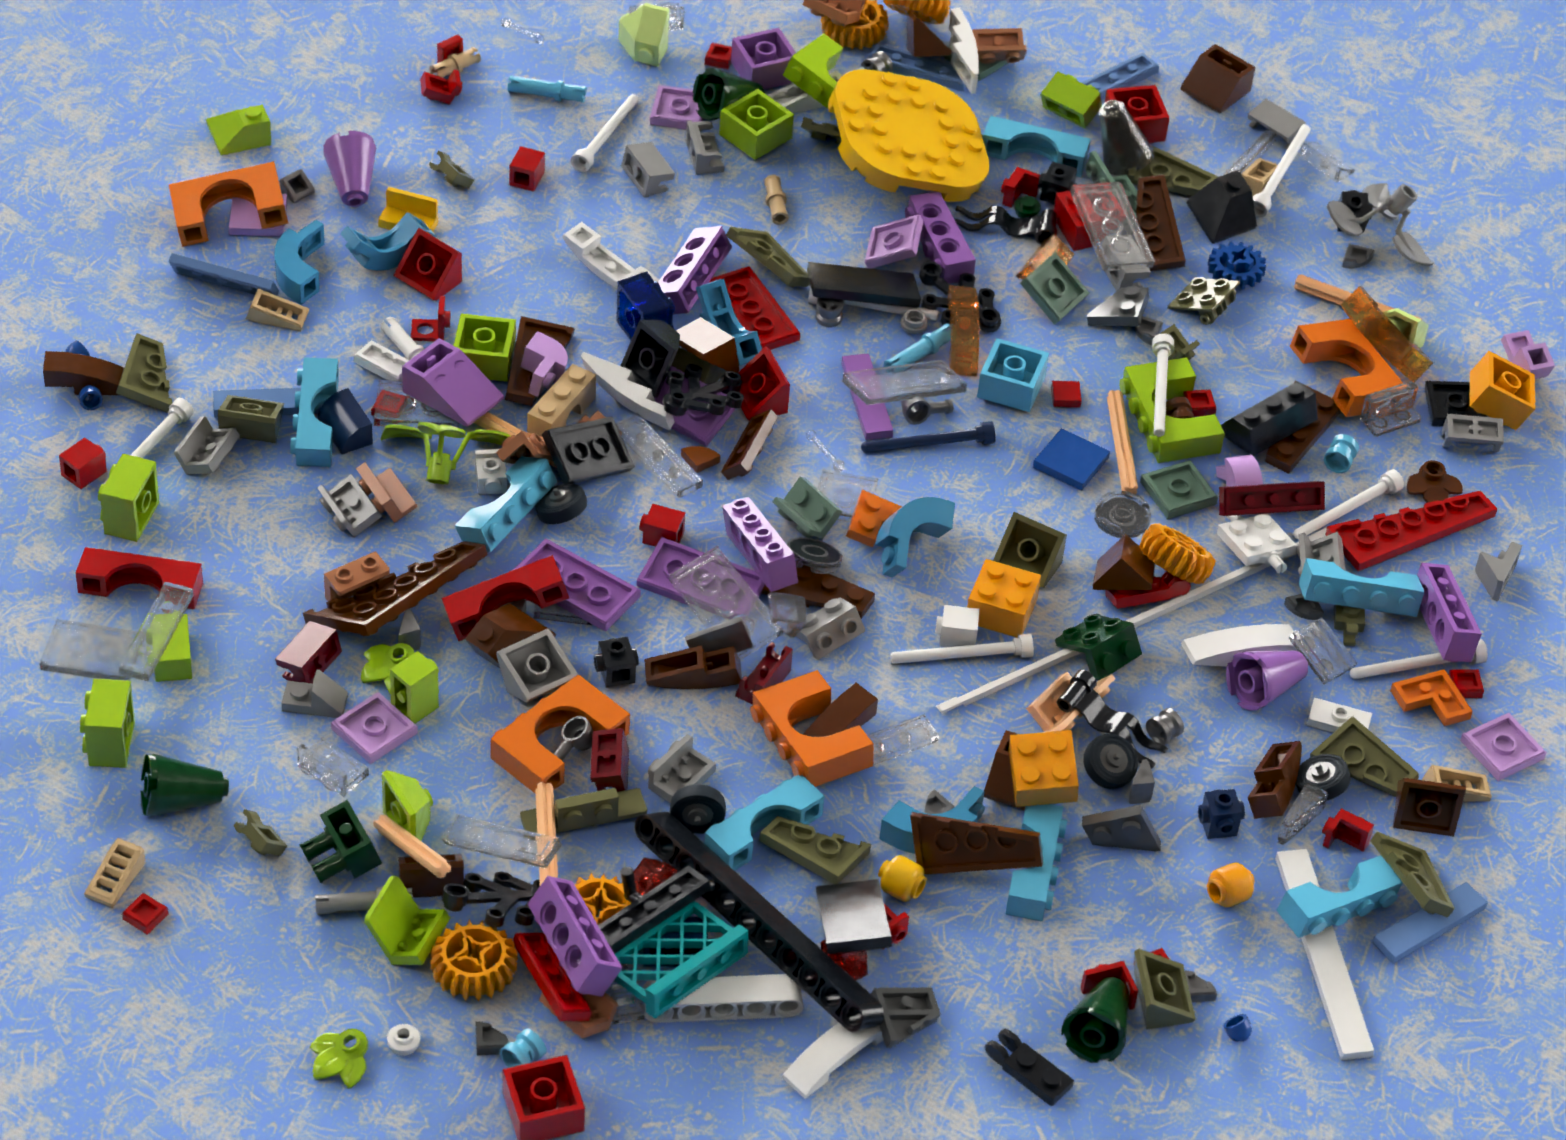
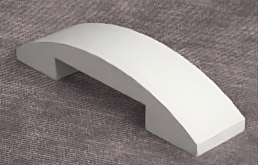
[563,222,660,297]
[782,1023,884,1099]

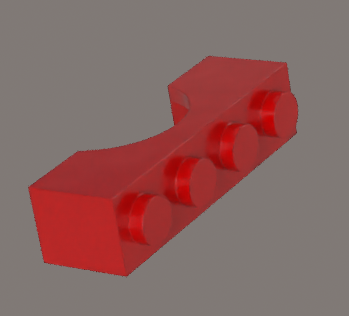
[76,547,203,609]
[442,555,569,642]

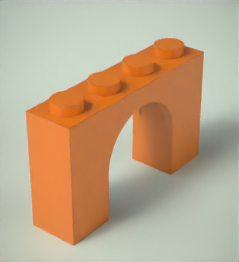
[168,161,289,247]
[1289,319,1408,417]
[750,670,874,787]
[491,674,630,793]

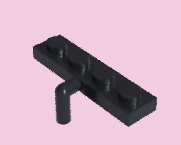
[598,866,711,954]

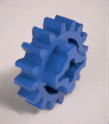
[1207,241,1266,290]

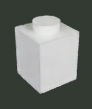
[935,605,980,647]

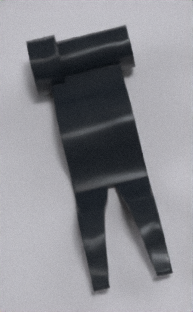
[954,206,1057,246]
[1057,670,1168,769]

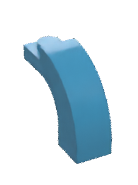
[340,212,437,271]
[274,220,325,305]
[696,279,762,366]
[875,497,955,578]
[879,786,985,854]

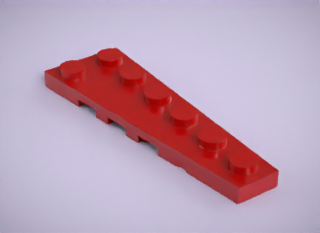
[1325,490,1497,571]

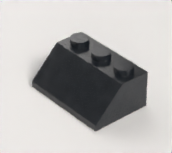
[1221,381,1318,456]

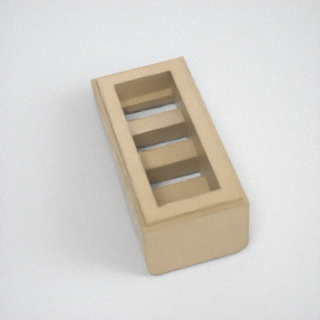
[1242,158,1278,196]
[246,288,309,331]
[1422,765,1492,802]
[84,838,146,908]

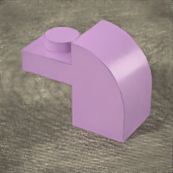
[1501,330,1555,379]
[520,331,568,397]
[1216,455,1263,486]

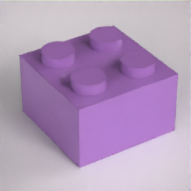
[731,27,796,90]

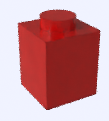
[509,146,545,192]
[59,437,107,489]
[639,504,686,547]

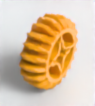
[821,0,889,51]
[883,0,951,25]
[1139,523,1216,584]
[574,873,631,925]
[430,919,518,1002]

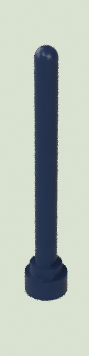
[861,421,995,453]

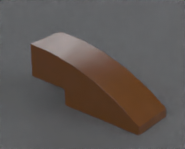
[43,351,124,395]
[644,645,742,689]
[803,683,878,737]
[1247,741,1302,819]

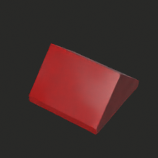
[393,228,462,301]
[738,346,790,421]

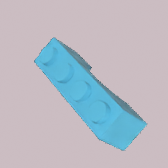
[983,116,1091,177]
[290,357,339,467]
[455,456,557,552]
[1299,558,1424,617]
[704,774,824,871]
[1005,804,1067,921]
[1276,855,1403,938]

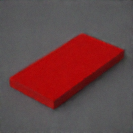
[709,266,801,350]

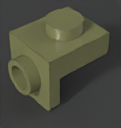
[1151,324,1200,360]

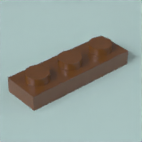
[721,409,778,480]

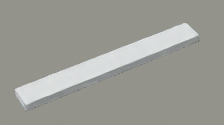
[1275,849,1374,1061]

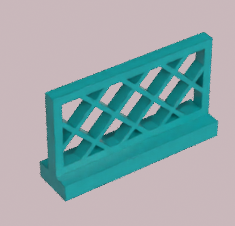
[614,901,748,1019]

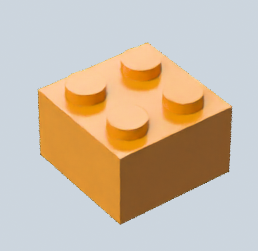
[1470,351,1535,430]
[967,559,1041,638]
[1009,730,1079,807]

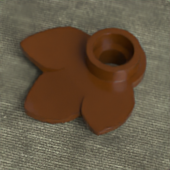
[1406,460,1463,503]

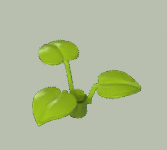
[381,422,510,485]

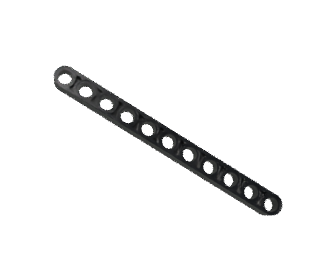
[635,812,884,1032]

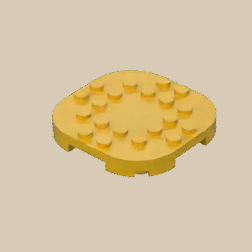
[828,69,989,202]

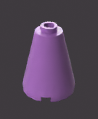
[323,131,376,207]
[1226,651,1308,711]

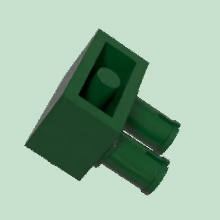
[299,800,382,883]

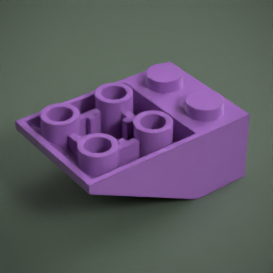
[402,338,504,427]

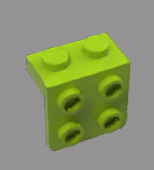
[364,876,450,965]

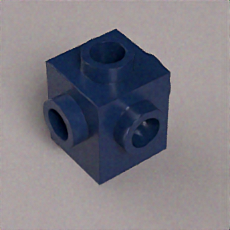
[1198,789,1245,839]

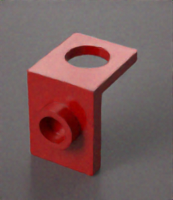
[411,296,451,341]
[1080,961,1138,1010]

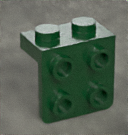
[1055,614,1142,681]

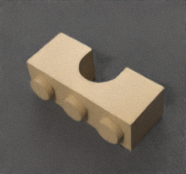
[527,364,596,436]

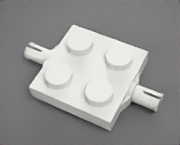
[1217,513,1297,573]

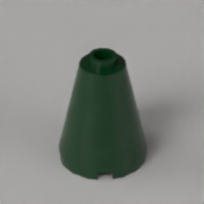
[692,68,765,120]
[140,754,229,816]
[1061,977,1129,1063]

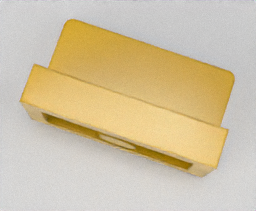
[378,187,438,232]

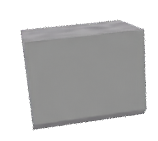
[496,628,578,703]

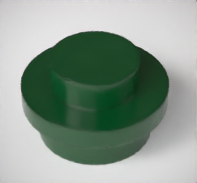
[1014,196,1041,218]

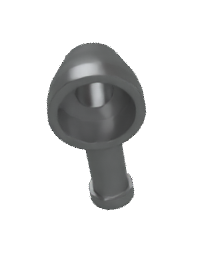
[901,394,954,425]
[553,716,593,761]

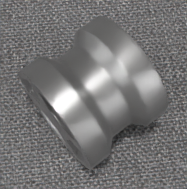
[861,51,893,72]
[816,297,844,327]
[1146,708,1184,745]

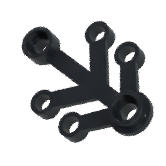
[919,261,1001,332]
[663,364,744,416]
[442,872,540,928]

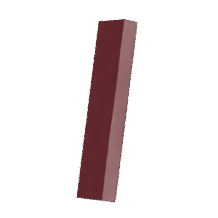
[1219,481,1325,516]

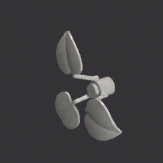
[1326,183,1434,266]

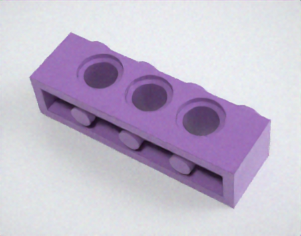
[905,191,976,284]
[651,226,732,315]
[722,497,798,592]
[1417,563,1482,662]
[528,876,622,997]

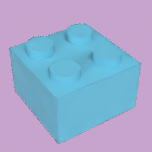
[977,338,1049,412]

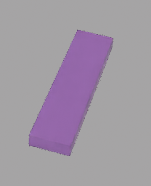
[841,353,893,440]

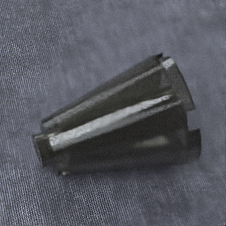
[1099,100,1154,175]

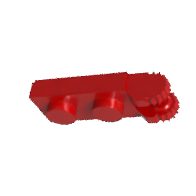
[1105,571,1192,609]

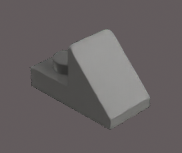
[1475,542,1522,602]
[281,669,348,718]

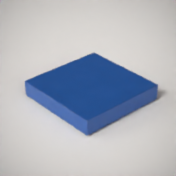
[1033,428,1110,491]

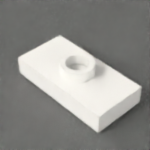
[354,340,409,386]
[1306,698,1373,733]

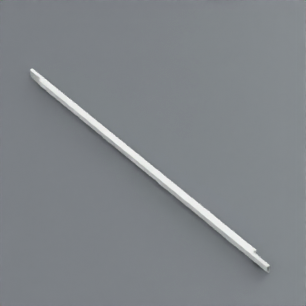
[936,528,1326,714]

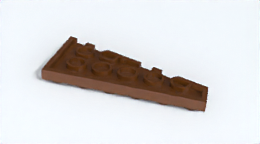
[303,541,488,636]

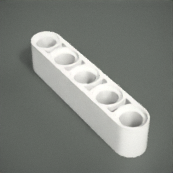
[643,974,803,1023]

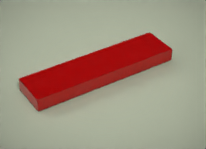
[513,933,592,1022]

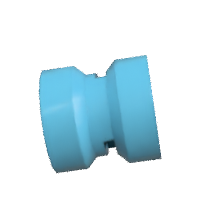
[1324,434,1359,473]
[500,1028,547,1068]

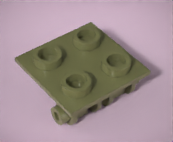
[1167,277,1240,325]

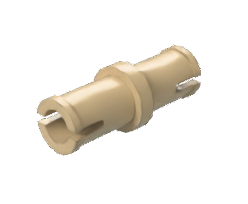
[429,47,481,78]
[764,175,788,224]

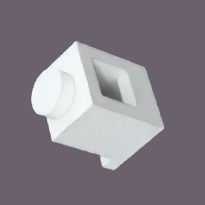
[475,449,507,495]

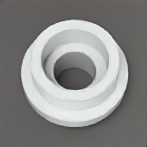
[387,1024,420,1056]

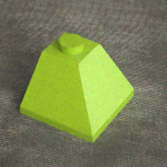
[206,104,271,155]
[382,770,433,841]

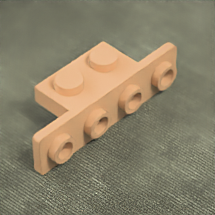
[1026,672,1116,732]

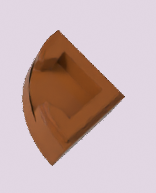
[681,446,721,473]

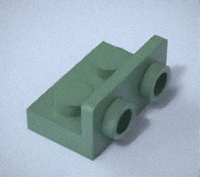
[772,477,843,539]

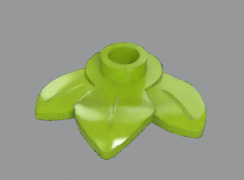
[361,643,415,694]
[310,1028,368,1089]

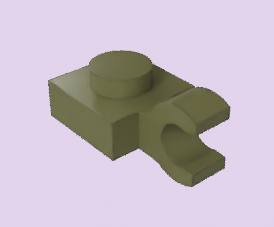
[429,151,475,188]
[1333,604,1365,646]
[234,810,287,856]

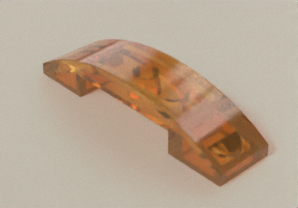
[948,285,980,377]
[1341,286,1433,382]

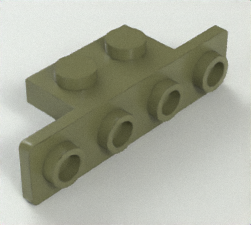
[520,788,647,839]

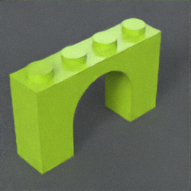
[783,33,843,114]
[1119,357,1225,463]

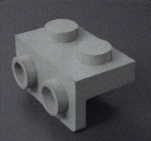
[174,417,240,475]
[317,474,382,538]
[1296,532,1345,577]
[791,597,865,659]
[648,734,716,803]

